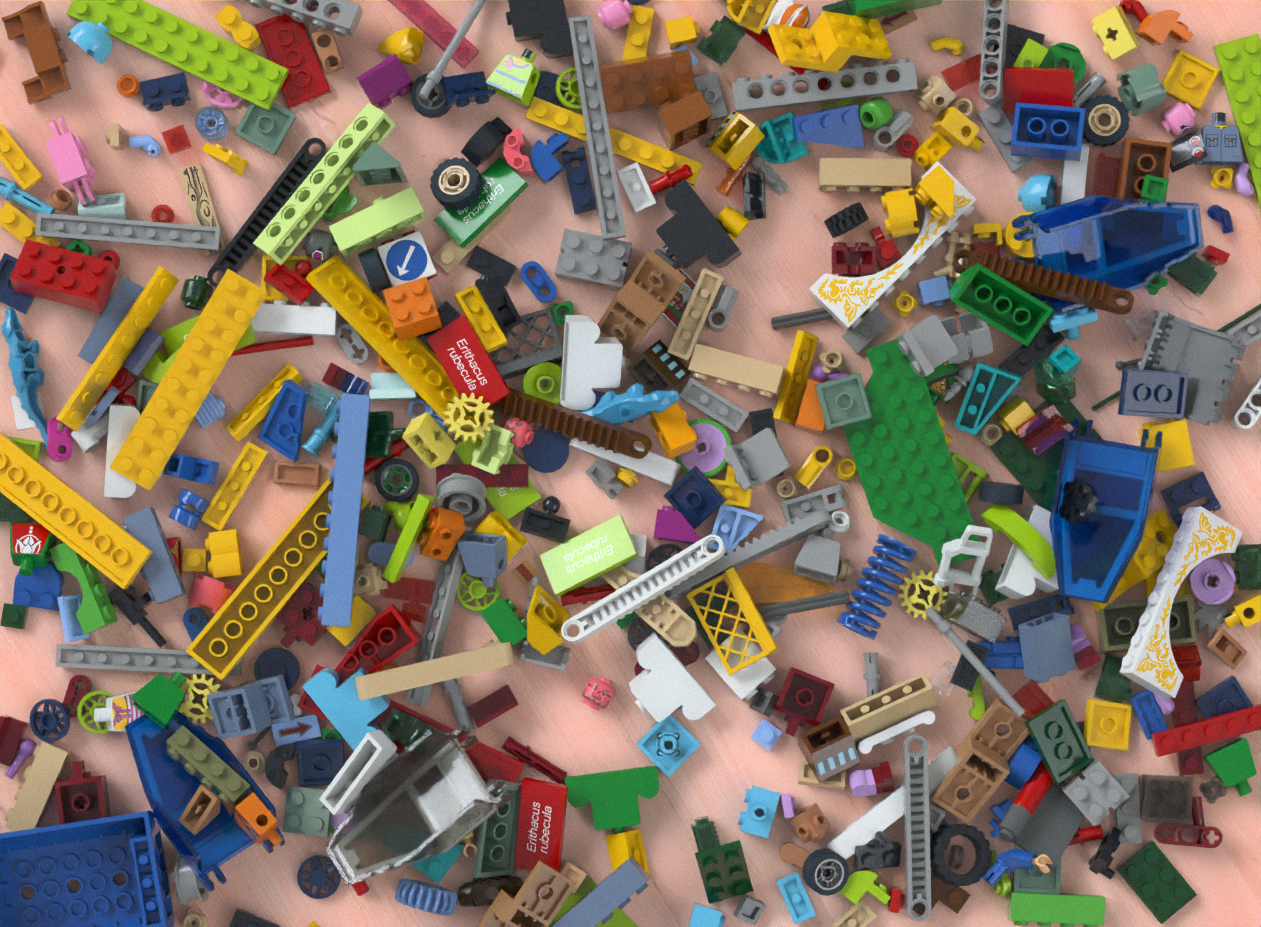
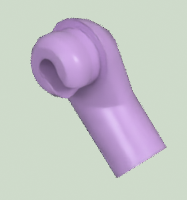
[1233,162,1254,196]
[1153,693,1175,715]

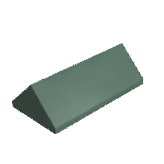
[353,142,407,186]
[474,779,522,878]

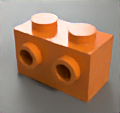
[417,507,466,561]

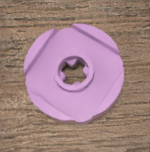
[1187,559,1235,604]

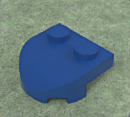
[13,560,64,611]

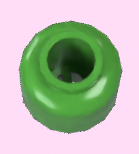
[859,97,893,130]

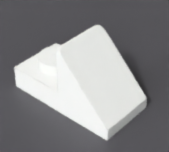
[623,534,647,575]

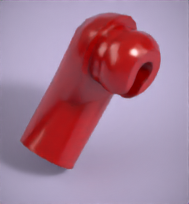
[1119,0,1148,24]

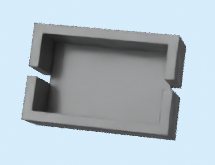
[555,228,632,290]

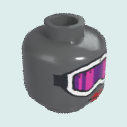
[302,229,337,261]

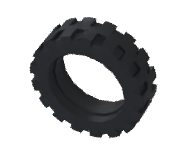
[930,824,992,886]

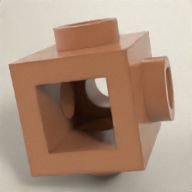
[789,803,831,844]

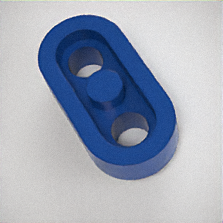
[520,261,557,303]
[183,608,209,642]

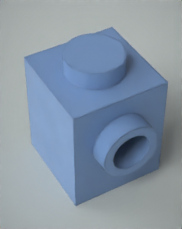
[917,275,952,308]

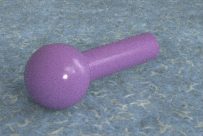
[812,364,849,383]
[5,739,37,780]

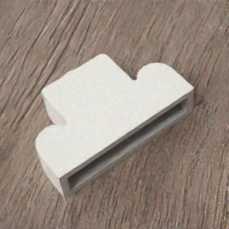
[560,315,625,410]
[104,403,162,498]
[995,505,1075,600]
[629,632,716,722]
[320,730,401,815]

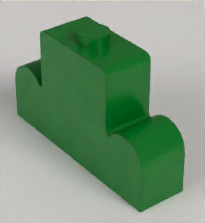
[565,765,659,833]

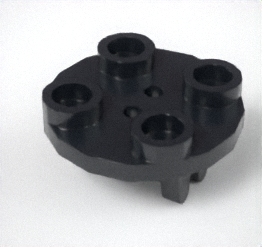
[1059,478,1102,525]

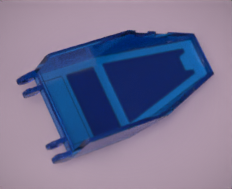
[1012,195,1204,313]
[1049,417,1163,604]
[125,711,285,892]

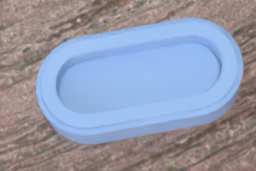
[368,542,414,568]

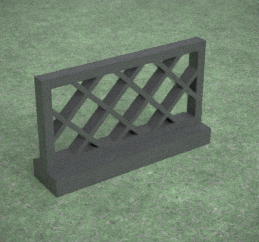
[491,308,563,380]

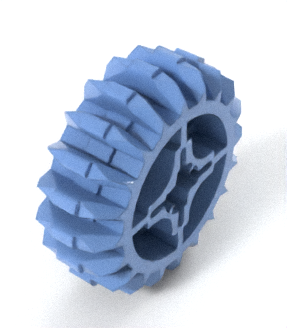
[395,878,458,915]

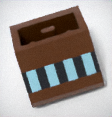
[798,715,860,783]

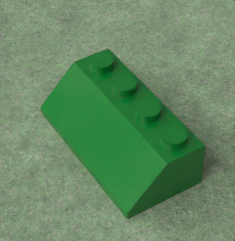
[948,262,1054,346]

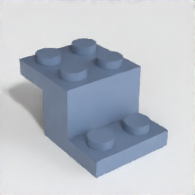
[207,674,296,739]

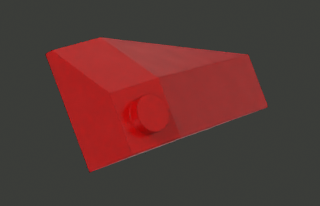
[335,604,422,684]

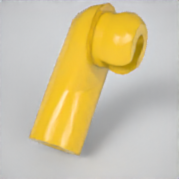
[929,36,964,56]

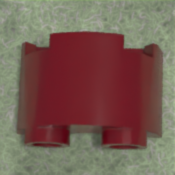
[831,242,877,276]

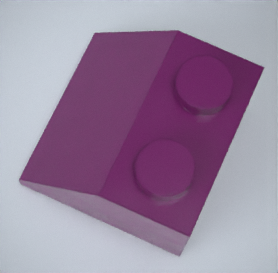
[357,54,413,109]
[653,506,700,544]

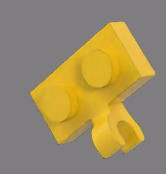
[202,143,249,176]
[708,465,752,507]

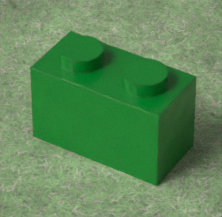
[480,597,527,647]

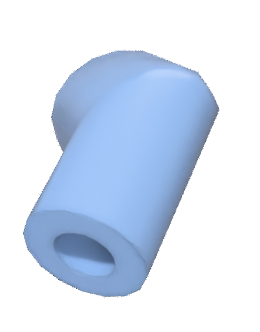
[129,135,161,157]

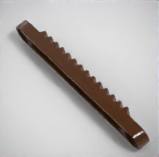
[952,249,1134,315]
[489,388,652,459]

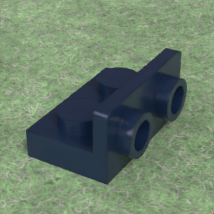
[440,71,496,108]
[140,72,191,112]

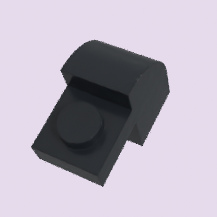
[461,117,513,168]

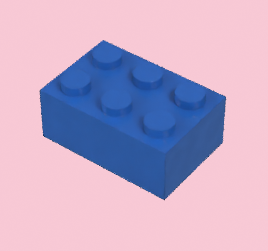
[1011,102,1085,161]

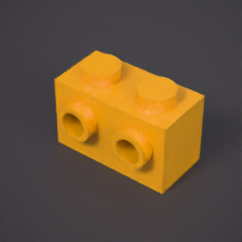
[649,402,697,459]

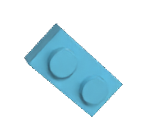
[776,872,816,924]

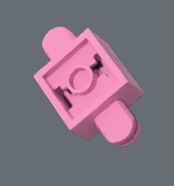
[45,116,97,205]

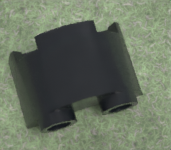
[265,743,296,789]

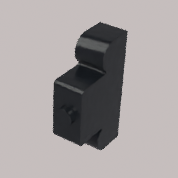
[505,0,573,59]
[656,179,742,268]

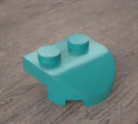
[755,111,810,164]

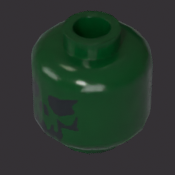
[180,275,213,311]

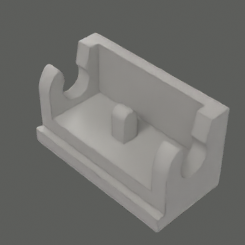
[520,638,571,671]

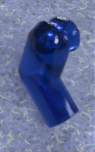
[1207,205,1234,234]

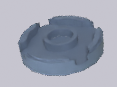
[85,386,120,427]

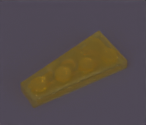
[740,562,834,605]

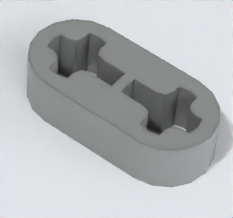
[336,324,369,365]

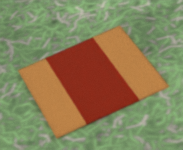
[512,560,537,585]

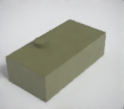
[1095,596,1197,655]

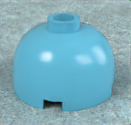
[67,21,113,65]
[1018,174,1057,215]

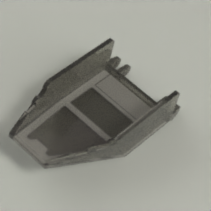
[325,724,513,886]

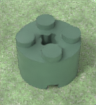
[1116,63,1167,116]

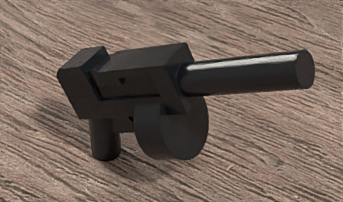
[108,584,167,648]

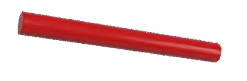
[231,336,314,356]

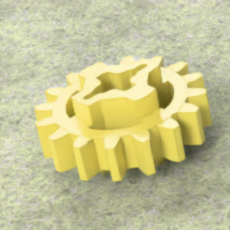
[443,393,494,444]
[897,570,948,620]
[178,674,222,724]

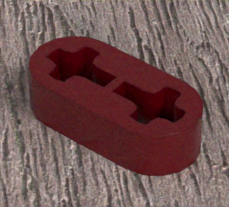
[62,675,92,718]

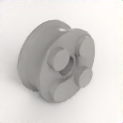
[435,473,487,523]
[171,853,210,905]

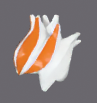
[763,0,810,29]

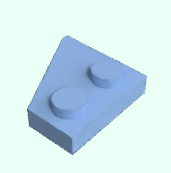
[707,504,763,554]

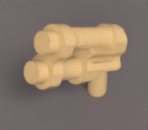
[933,231,974,280]

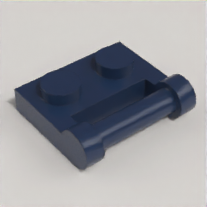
[1160,472,1221,528]

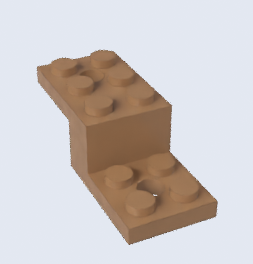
[597,249,686,359]
[930,697,1030,824]
[477,860,577,927]

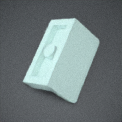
[78,193,127,220]
[369,372,417,401]

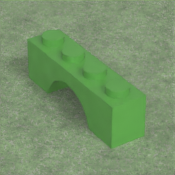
[49,542,118,634]

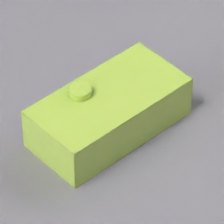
[328,186,427,257]

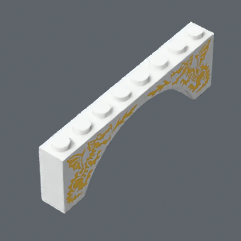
[807,161,977,330]
[1119,506,1243,698]

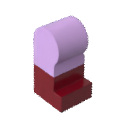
[848,761,894,797]

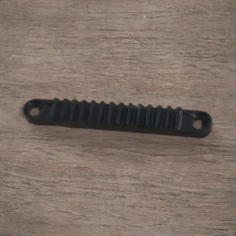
[207,138,327,288]

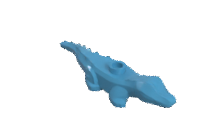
[0,308,47,449]
[575,383,680,425]

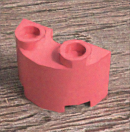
[503,127,533,176]
[187,572,238,614]

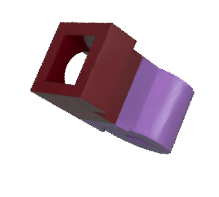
[1070,624,1101,670]

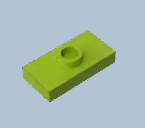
[1012,38,1049,68]

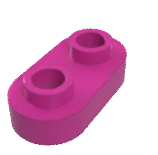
[47,416,72,462]

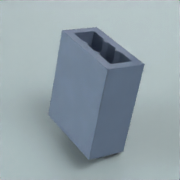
[1018,612,1076,683]

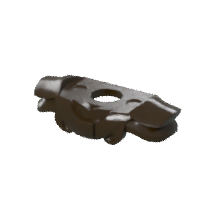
[458,875,524,907]

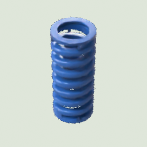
[837,534,917,640]

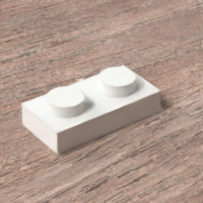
[617,162,656,214]

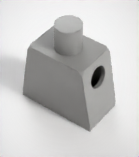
[793,527,841,586]

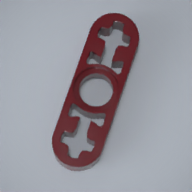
[1154,822,1223,848]

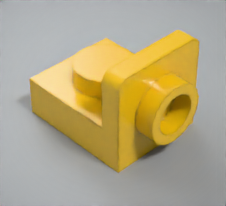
[912,131,952,171]
[971,222,1005,248]

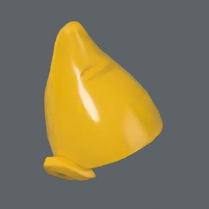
[377,27,425,64]

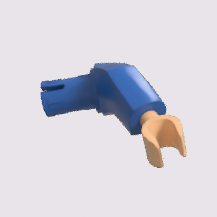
[983,849,1053,887]

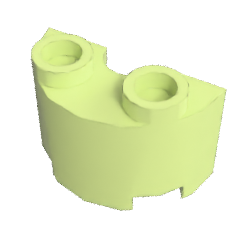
[471,424,514,475]

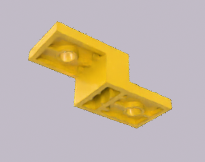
[768,11,893,73]
[1072,508,1178,612]

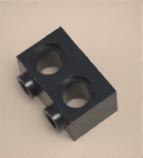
[478,275,523,333]

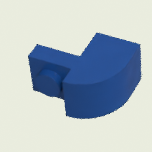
[531,132,569,185]
[163,453,219,485]
[1004,734,1041,790]

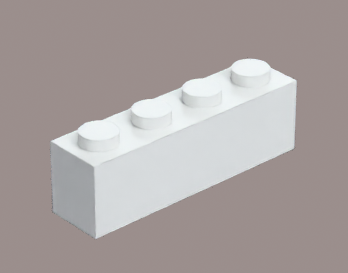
[251,300,338,337]

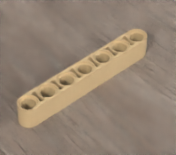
[354,641,515,701]

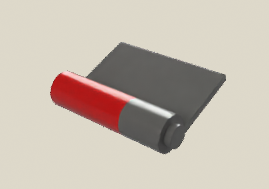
[998,760,1085,870]

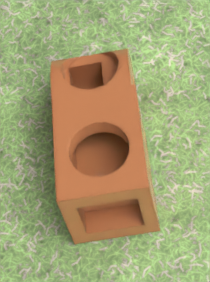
[311,28,344,74]
[779,842,811,876]

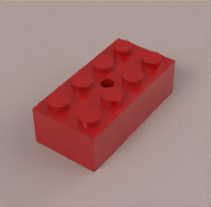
[10,239,117,314]

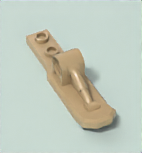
[600,564,697,647]

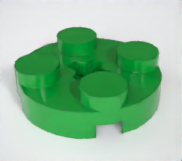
[1039,42,1086,85]

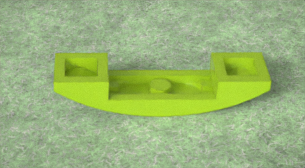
[981,503,1063,580]

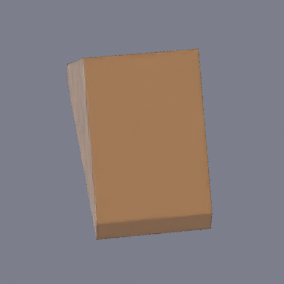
[178,784,220,835]

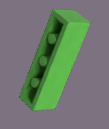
[1008,891,1105,927]

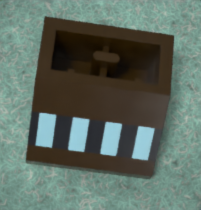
[626,340,691,394]

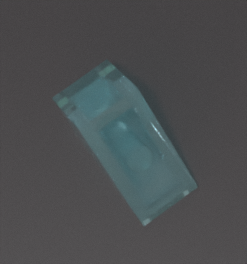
[305,381,340,416]

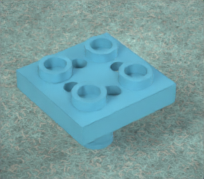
[1046,299,1098,340]
[636,714,701,777]

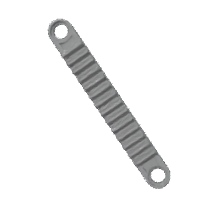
[664,510,832,601]
[903,734,931,922]

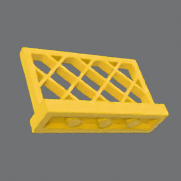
[686,567,779,676]

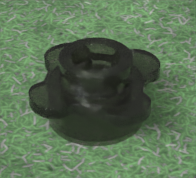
[1199,776,1227,804]

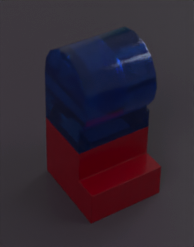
[322,362,369,395]

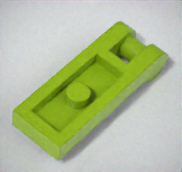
[966,675,985,720]

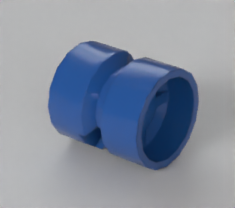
[169,488,210,530]

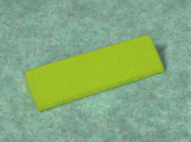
[383,493,436,583]

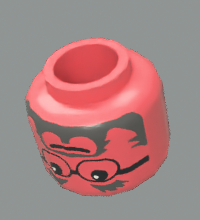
[499,416,534,448]
[581,676,616,711]

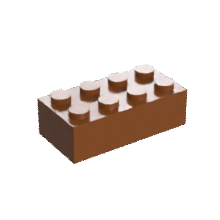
[599,49,696,114]
[657,90,713,151]
[1111,137,1172,238]

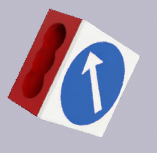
[377,230,438,287]

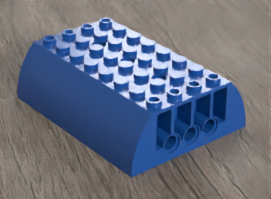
[0,810,174,927]

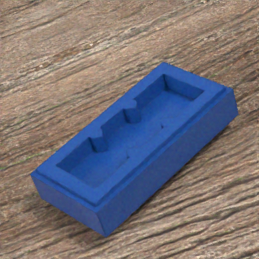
[1129,689,1168,740]

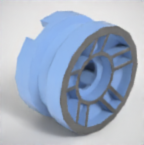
[195,106,229,142]

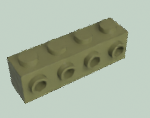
[166,725,251,811]

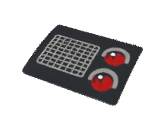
[1170,129,1208,172]

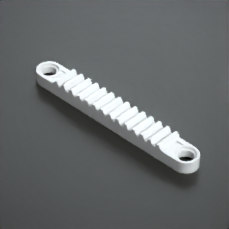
[561,535,725,644]

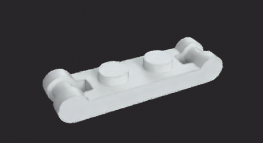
[857,710,935,754]

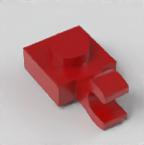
[870,226,902,269]

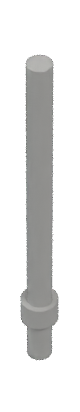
[418,0,487,99]
[925,606,1025,717]

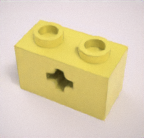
[1091,6,1142,60]
[402,412,456,469]

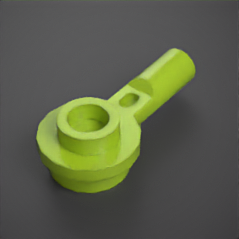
[990,850,1012,897]

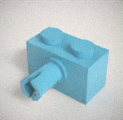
[737,785,780,838]

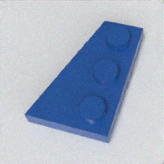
[791,103,865,149]
[257,379,308,462]

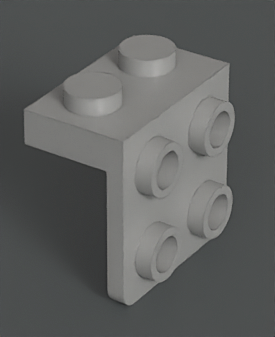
[896,314,958,377]
[723,428,790,490]

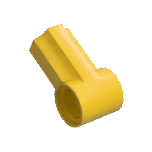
[793,445,833,489]

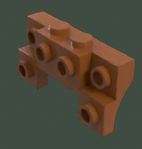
[2,1,71,105]

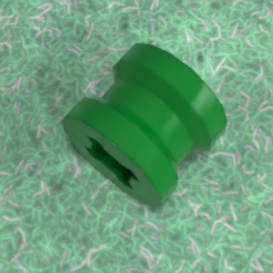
[67,240,92,256]

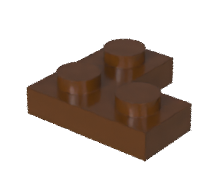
[905,869,970,915]

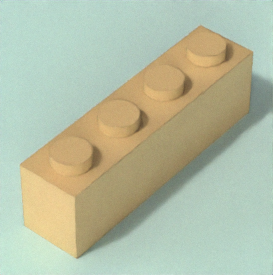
[818,158,911,193]
[688,343,786,398]
[840,672,938,743]
[5,741,72,831]

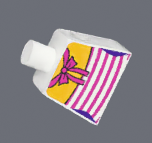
[94,691,147,733]

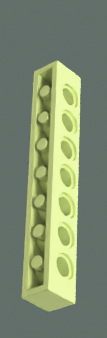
[253,103,396,265]

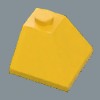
[527,585,571,655]

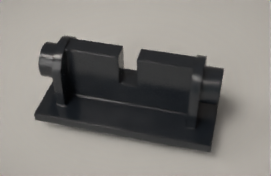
[742,172,766,220]

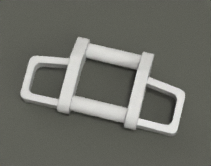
[933,525,993,604]

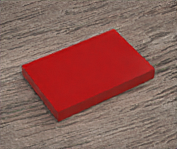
[1004,66,1074,113]

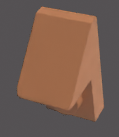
[1205,627,1247,670]

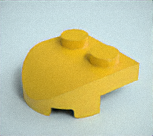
[727,0,776,35]

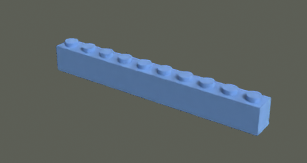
[317,393,371,628]

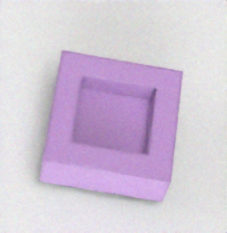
[780,793,797,818]

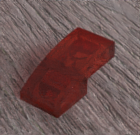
[941,54,991,92]
[383,577,434,604]

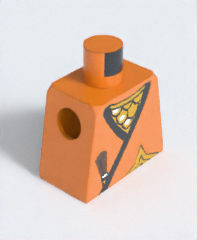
[234,792,283,848]

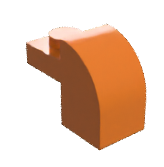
[1135,10,1194,46]

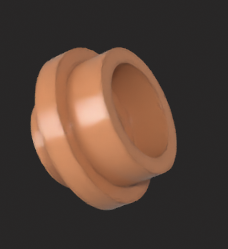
[49,189,71,211]

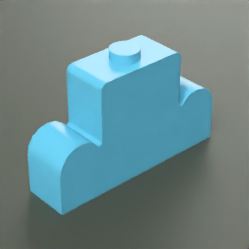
[302,668,391,751]

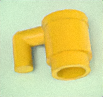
[716,205,750,242]

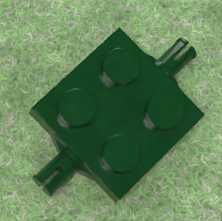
[331,411,406,459]

